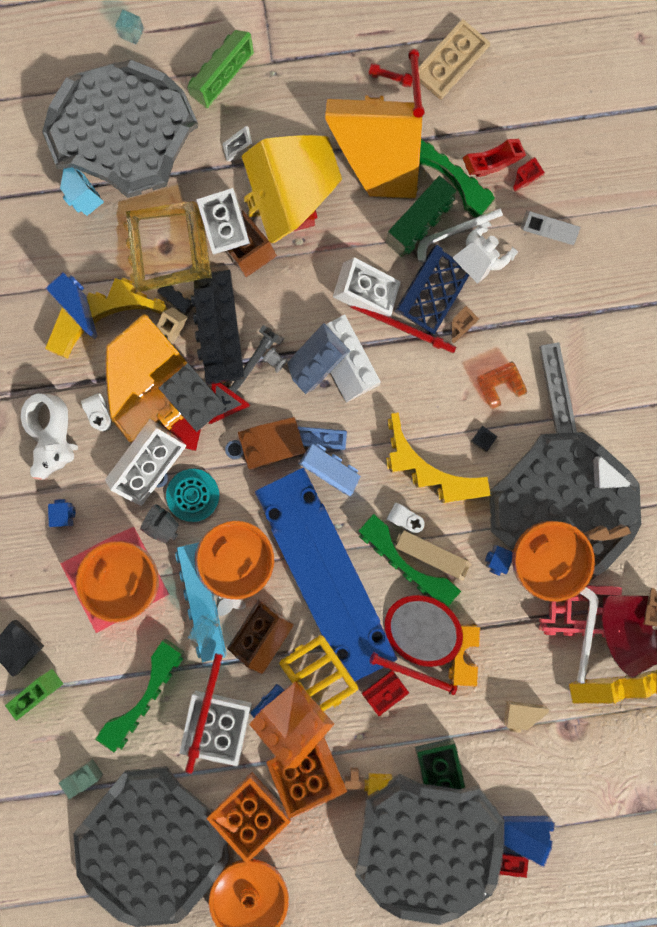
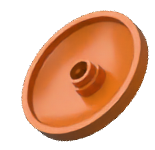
[209,859,289,927]

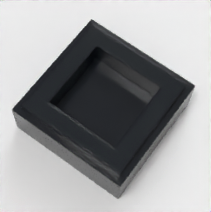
[471,425,498,452]

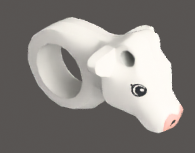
[21,393,78,480]

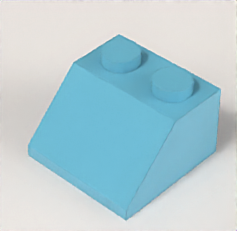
[60,168,104,216]

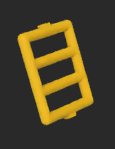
[279,635,358,711]

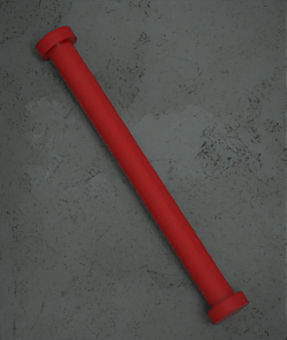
[408,49,425,118]
[369,652,458,695]

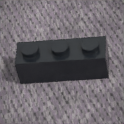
[157,282,193,315]

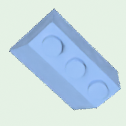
[298,443,361,496]

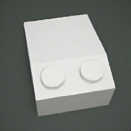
[196,188,250,255]
[333,258,401,316]

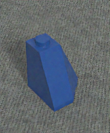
[503,816,555,867]

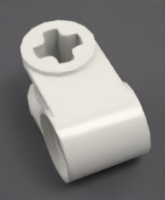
[81,393,112,431]
[387,502,424,533]

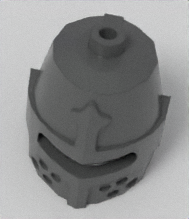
[140,504,179,544]

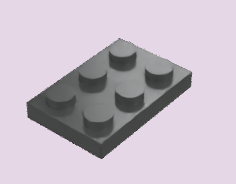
[159,363,226,432]

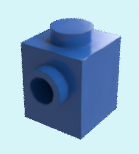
[48,499,76,527]
[485,545,513,576]

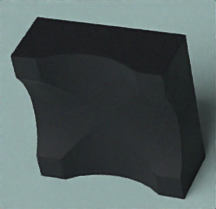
[0,620,44,677]

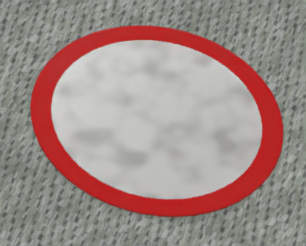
[385,595,463,667]

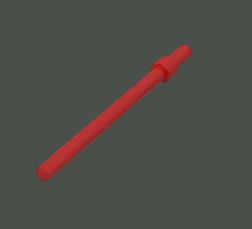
[350,305,457,354]
[185,653,223,774]

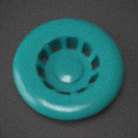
[166,469,219,522]

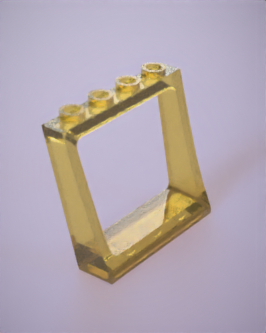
[124,201,211,292]

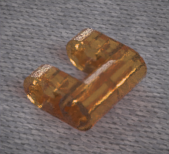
[477,361,527,409]

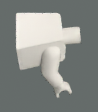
[453,221,518,284]

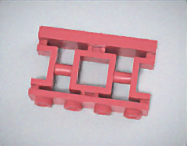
[539,585,622,637]

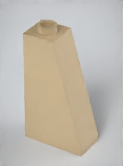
[395,531,471,581]

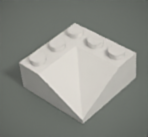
[179,691,252,766]

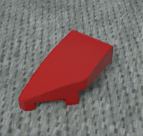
[513,157,545,192]

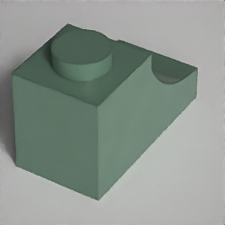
[59,759,103,799]

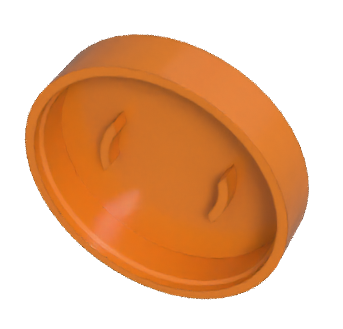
[195,521,274,600]
[512,521,595,602]
[76,541,159,622]

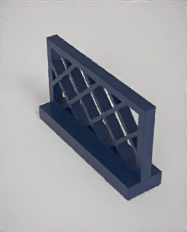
[394,245,469,335]

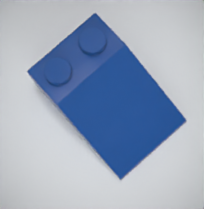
[46,272,98,339]

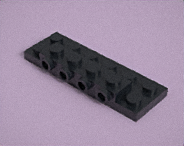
[191,270,245,385]

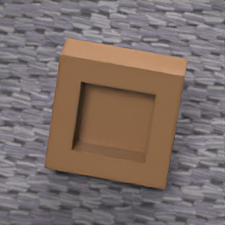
[344,767,365,790]

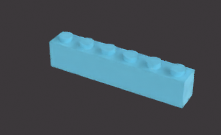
[175,543,227,662]

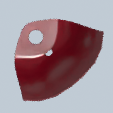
[602,595,657,679]

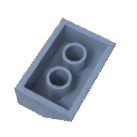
[287,323,350,394]

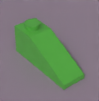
[5,669,64,721]

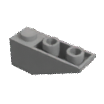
[520,210,581,245]

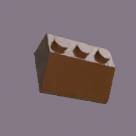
[227,600,294,674]

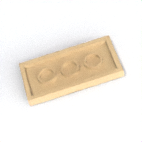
[419,19,491,100]

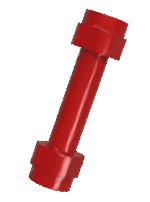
[368,63,412,87]

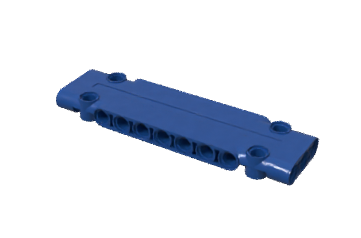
[255,468,398,681]

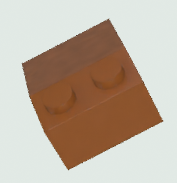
[226,210,277,277]
[238,417,306,470]

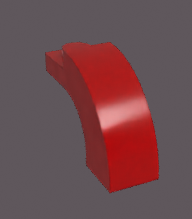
[463,138,526,177]

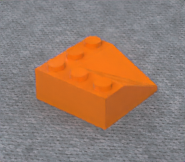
[249,681,335,769]
[266,737,347,819]
[206,772,291,864]

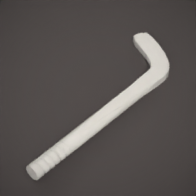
[417,208,503,262]
[577,587,598,683]

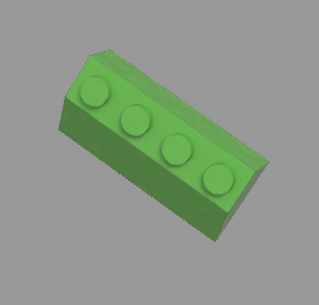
[187,30,254,108]

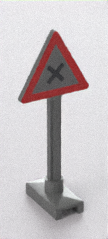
[208,325,284,424]

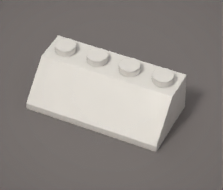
[311,315,381,403]
[105,419,186,506]

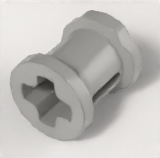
[263,347,288,373]

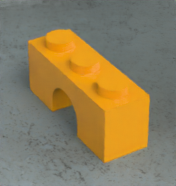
[448,624,480,687]

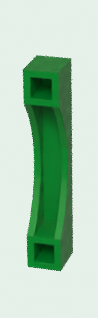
[419,139,496,218]
[358,514,461,607]
[95,639,184,753]

